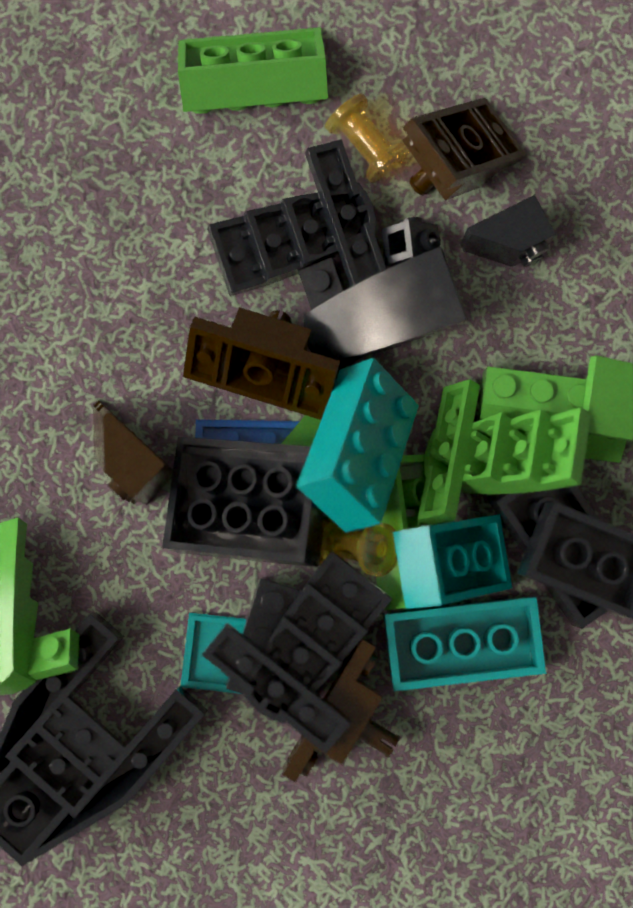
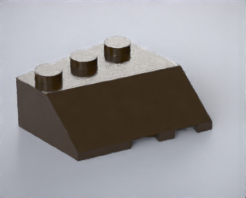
[93,400,173,505]

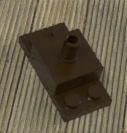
[402,97,527,201]
[183,307,340,420]
[282,638,400,782]

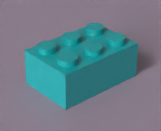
[393,514,513,609]

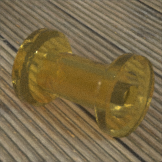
[324,93,410,183]
[319,516,398,577]

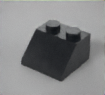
[460,195,556,267]

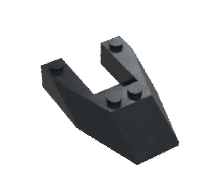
[0,612,208,867]

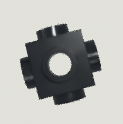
[381,217,441,266]

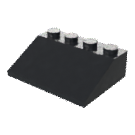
[162,437,324,568]

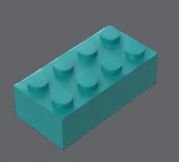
[297,358,419,532]
[383,597,546,691]

